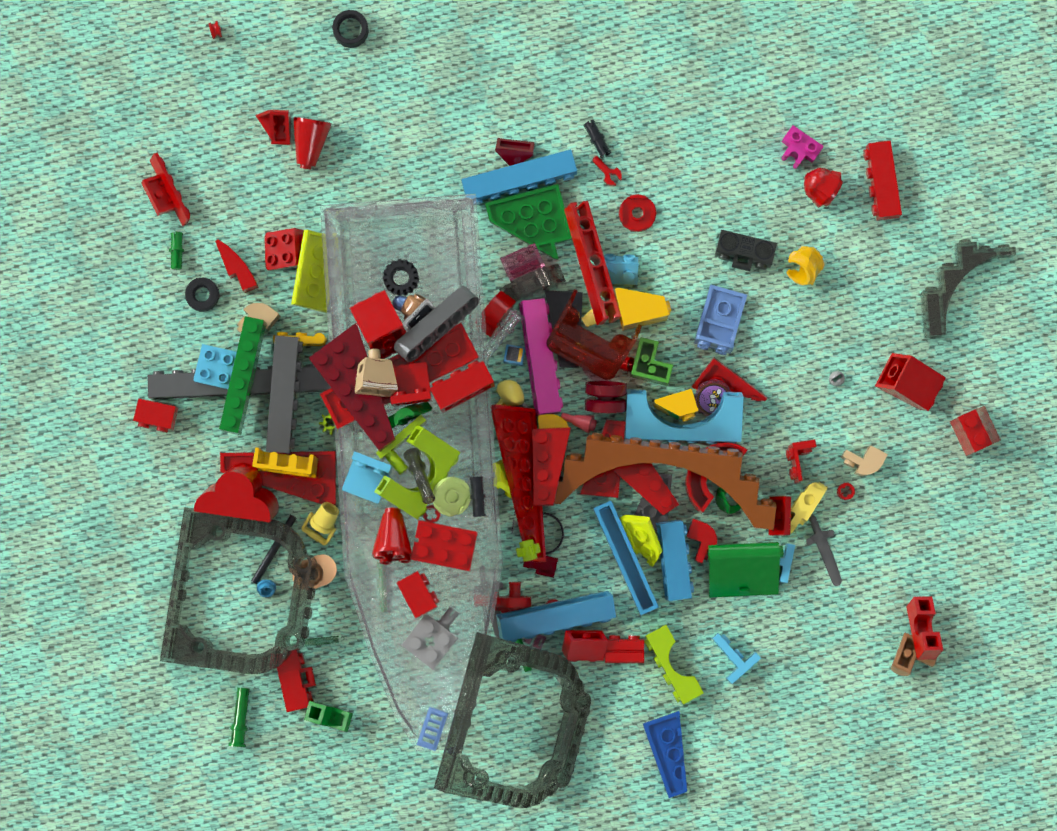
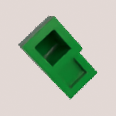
[304,701,353,732]

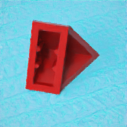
[255,110,292,145]

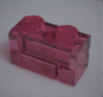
[500,243,546,283]

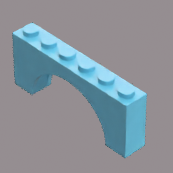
[625,389,744,444]

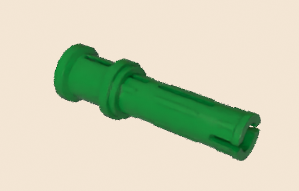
[228,687,250,747]

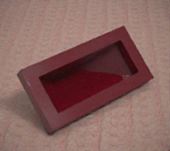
[495,138,535,166]

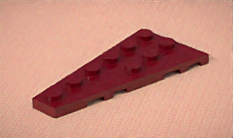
[309,323,396,452]

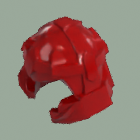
[804,168,843,208]

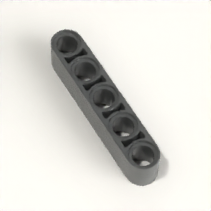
[394,286,479,362]

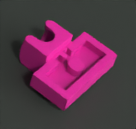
[781,125,824,169]

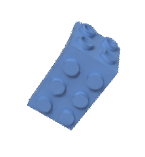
[694,284,747,355]

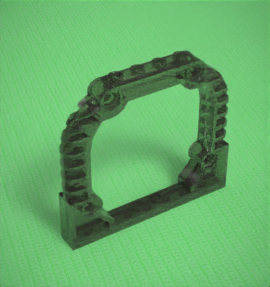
[160,507,318,674]
[434,632,591,808]

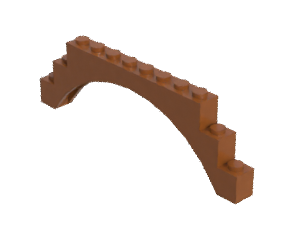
[554,433,776,530]

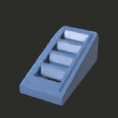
[417,706,449,751]

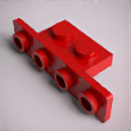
[141,152,190,226]

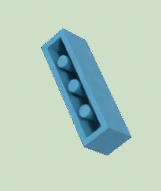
[656,520,694,601]

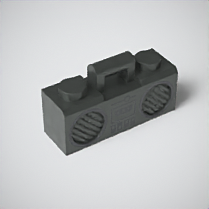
[715,230,777,272]

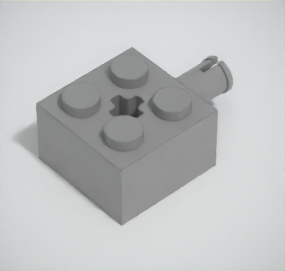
[402,606,460,670]

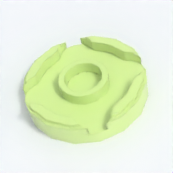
[432,477,471,517]

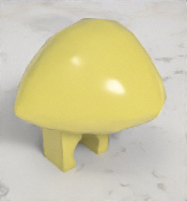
[496,380,524,406]

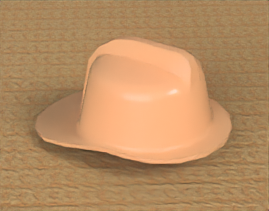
[292,554,337,591]

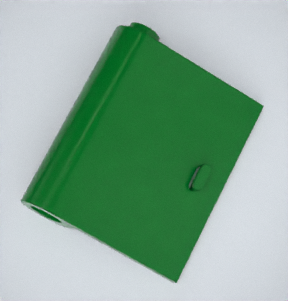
[708,542,783,598]

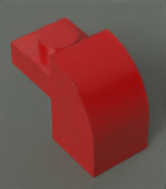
[476,291,516,338]
[686,519,717,564]

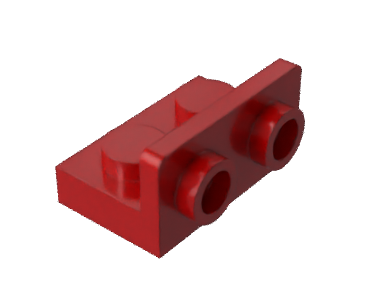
[768,496,791,536]

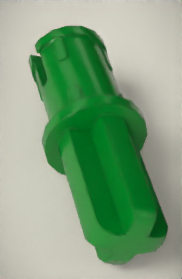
[169,231,184,270]

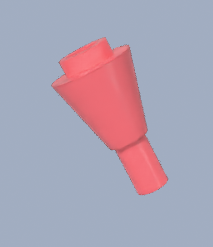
[561,413,597,434]

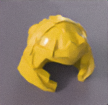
[786,246,825,285]

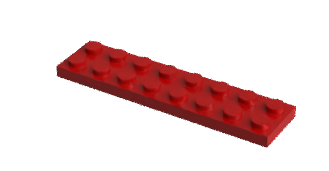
[320,323,479,430]

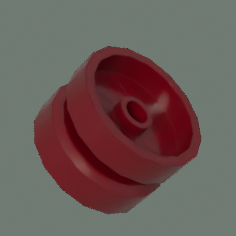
[585,381,627,413]

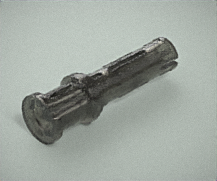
[403,448,435,504]

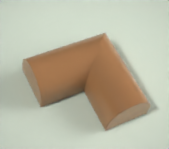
[891,632,937,676]

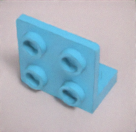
[193,344,237,389]
[342,451,393,504]

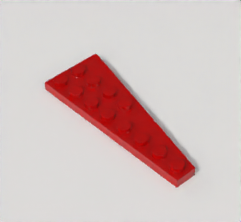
[490,404,546,563]

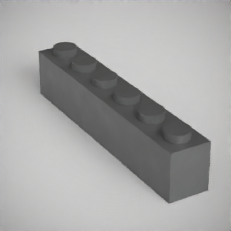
[266,335,303,453]

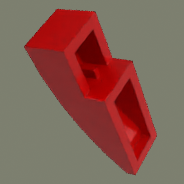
[215,239,259,293]

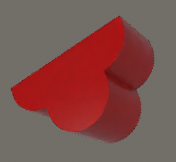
[194,463,279,523]

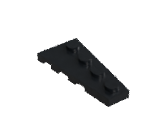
[545,290,583,368]

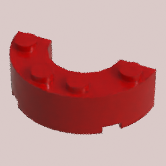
[685,442,748,514]

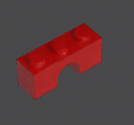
[906,596,943,660]

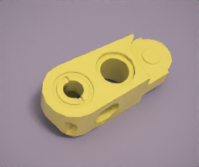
[790,482,828,534]

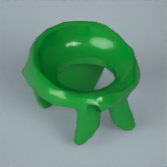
[715,487,741,514]

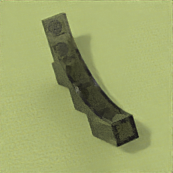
[920,239,1016,338]

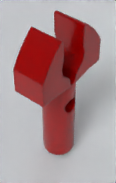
[592,156,622,186]

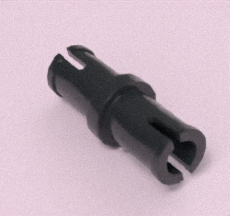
[583,120,611,158]
[470,476,486,517]

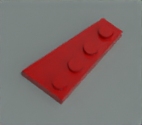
[532,427,572,506]

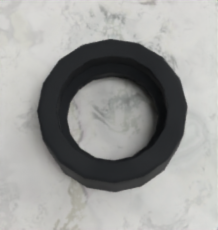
[332,10,369,48]

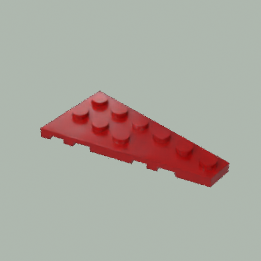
[220,451,336,506]

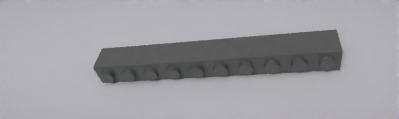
[147,364,331,400]

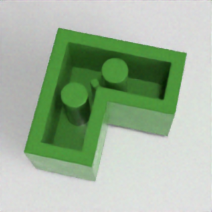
[630,337,673,386]

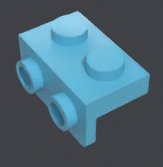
[604,254,639,285]

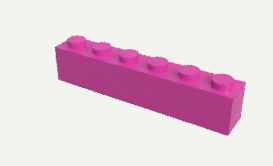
[519,298,563,416]

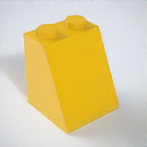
[614,288,671,331]

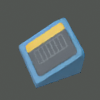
[503,344,525,366]

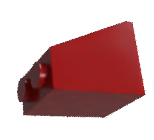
[350,290,406,359]
[875,353,946,411]
[950,406,1001,456]

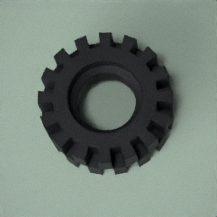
[383,259,419,296]

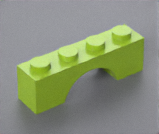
[644,625,704,705]

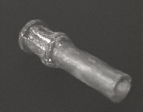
[478,308,524,362]

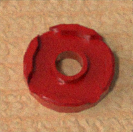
[619,194,657,232]

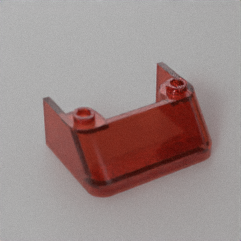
[546,289,642,380]

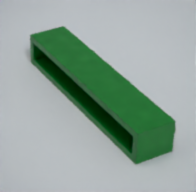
[219,316,267,435]

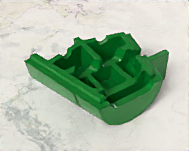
[388,402,433,429]

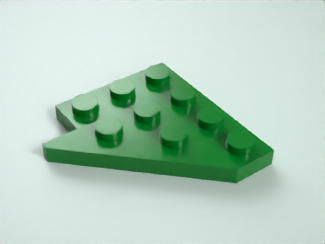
[485,184,572,260]

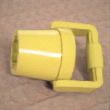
[301,502,339,545]

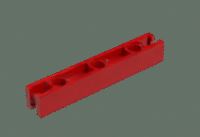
[564,201,621,325]

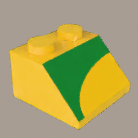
[653,389,698,422]

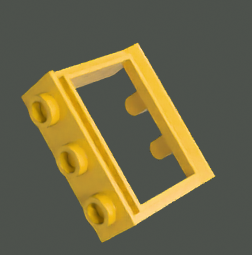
[252,447,318,478]

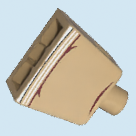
[355,349,398,397]

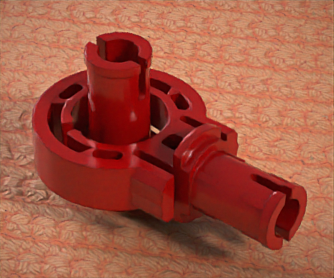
[476,582,531,613]

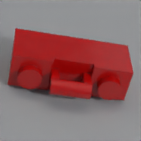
[274,650,316,712]

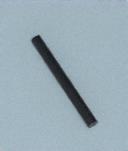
[251,514,297,584]

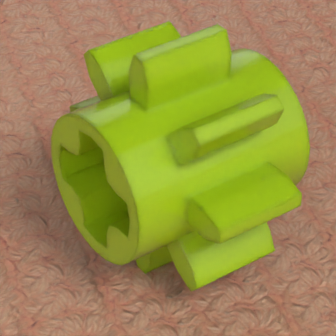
[319,413,340,436]
[516,539,541,562]

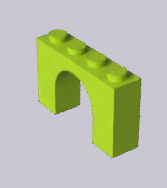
[374,425,461,520]

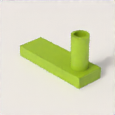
[376,415,427,475]

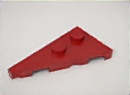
[691,357,767,401]

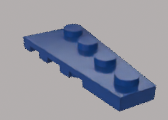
[642,711,687,798]

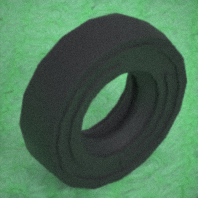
[185,277,220,312]

